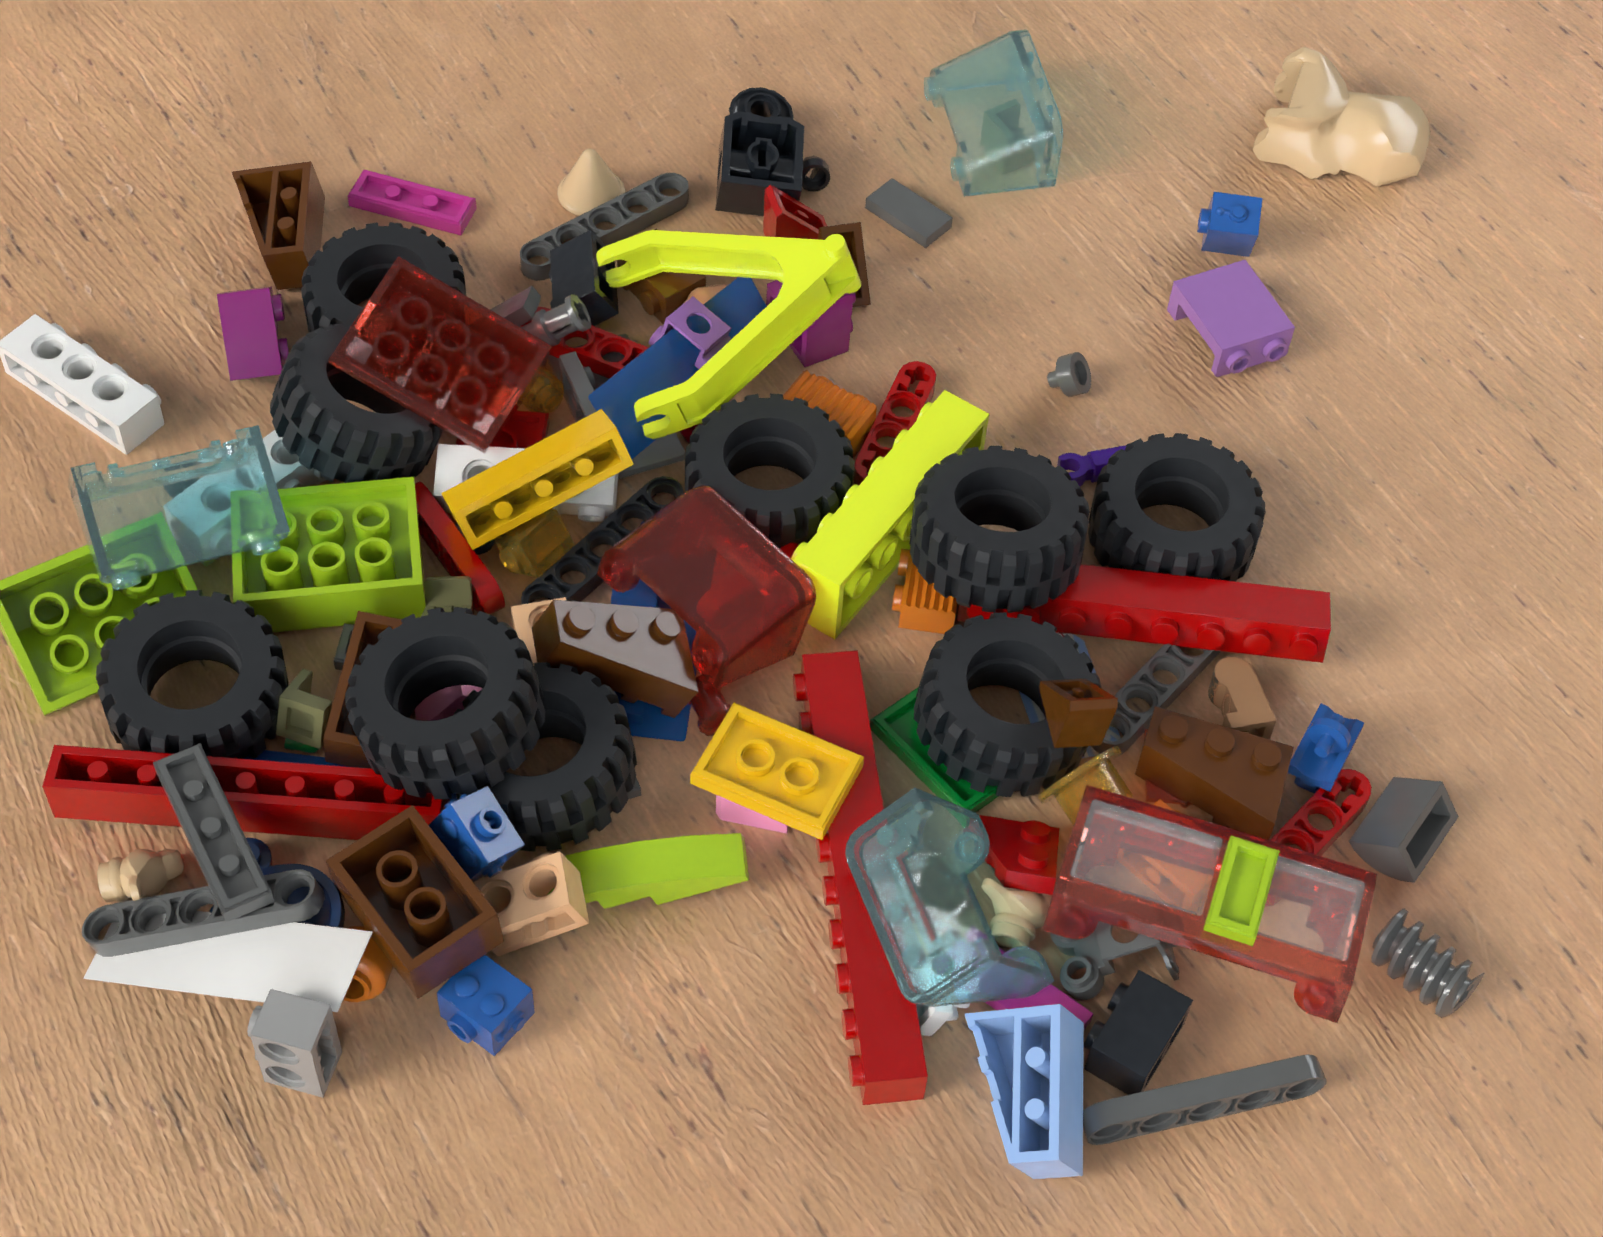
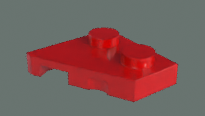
[965,813,1060,895]

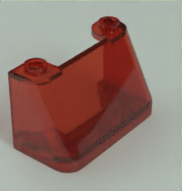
[597,485,816,689]

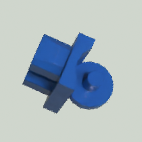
[1288,703,1364,794]

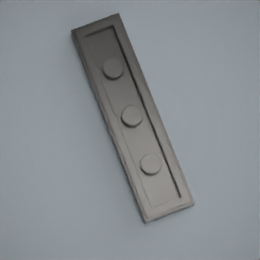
[153,744,275,923]

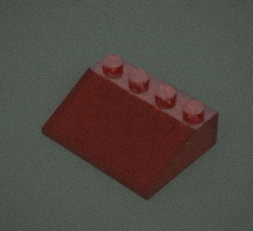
[328,256,552,454]

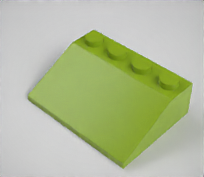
[231,477,426,632]
[0,514,198,716]

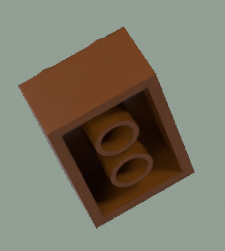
[326,805,504,999]

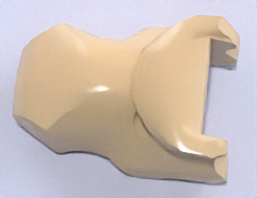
[1253,47,1431,187]

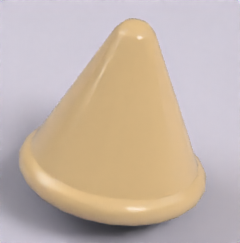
[557,148,626,216]

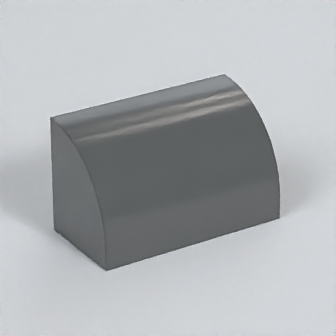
[1349,777,1459,883]

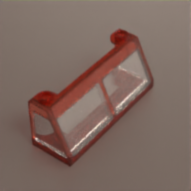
[1042,785,1377,1023]

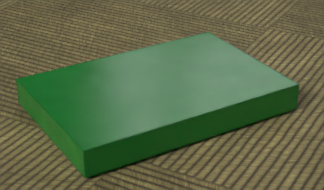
[870,687,999,822]

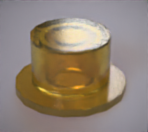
[1038,746,1134,833]

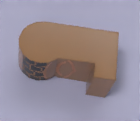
[1208,657,1276,740]

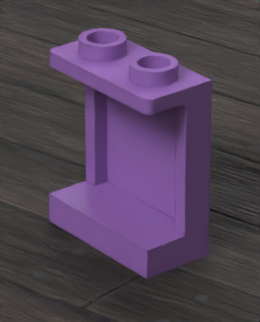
[1167,260,1295,377]

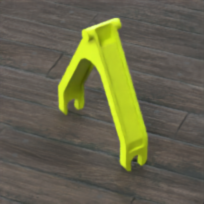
[596,230,861,439]

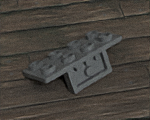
[548,334,685,479]

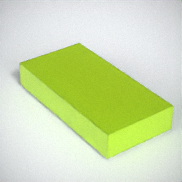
[1203,835,1280,946]

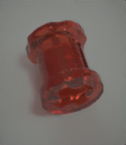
[688,673,731,736]

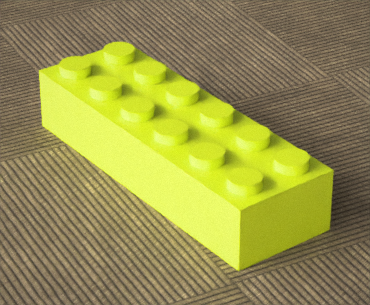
[789,390,989,640]

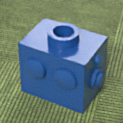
[1197,192,1263,257]
[429,786,525,882]
[437,955,535,1056]

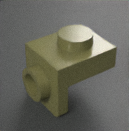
[421,576,474,616]

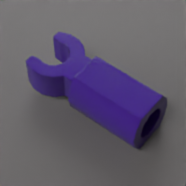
[1057,445,1126,486]

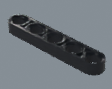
[521,476,684,605]

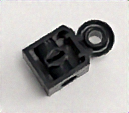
[715,87,804,216]

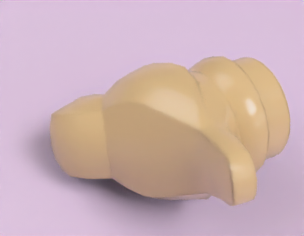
[97,849,184,903]
[981,878,1058,951]

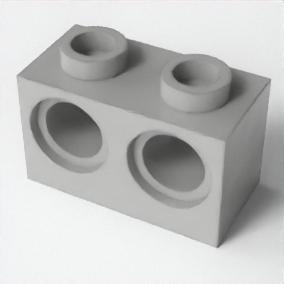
[247,989,342,1098]

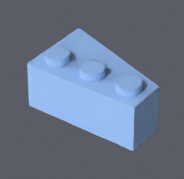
[965,1004,1084,1179]

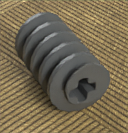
[1371,908,1485,1018]

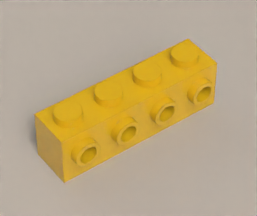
[441,409,634,550]

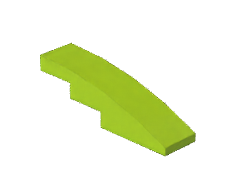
[548,833,749,909]

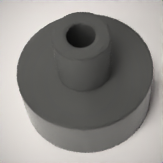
[1047,352,1091,397]

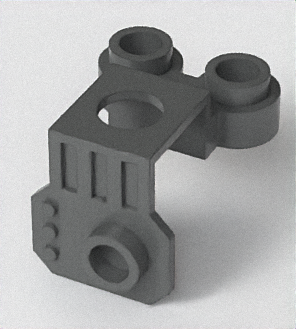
[1050,898,1180,1000]

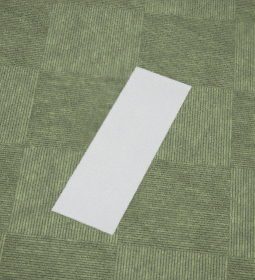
[83,911,373,1012]

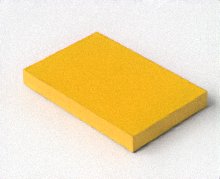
[690,702,864,840]

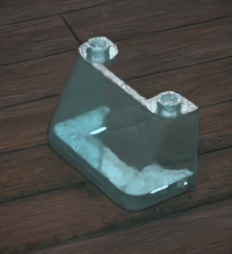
[924,29,1063,197]
[68,425,290,590]
[845,787,1054,1007]

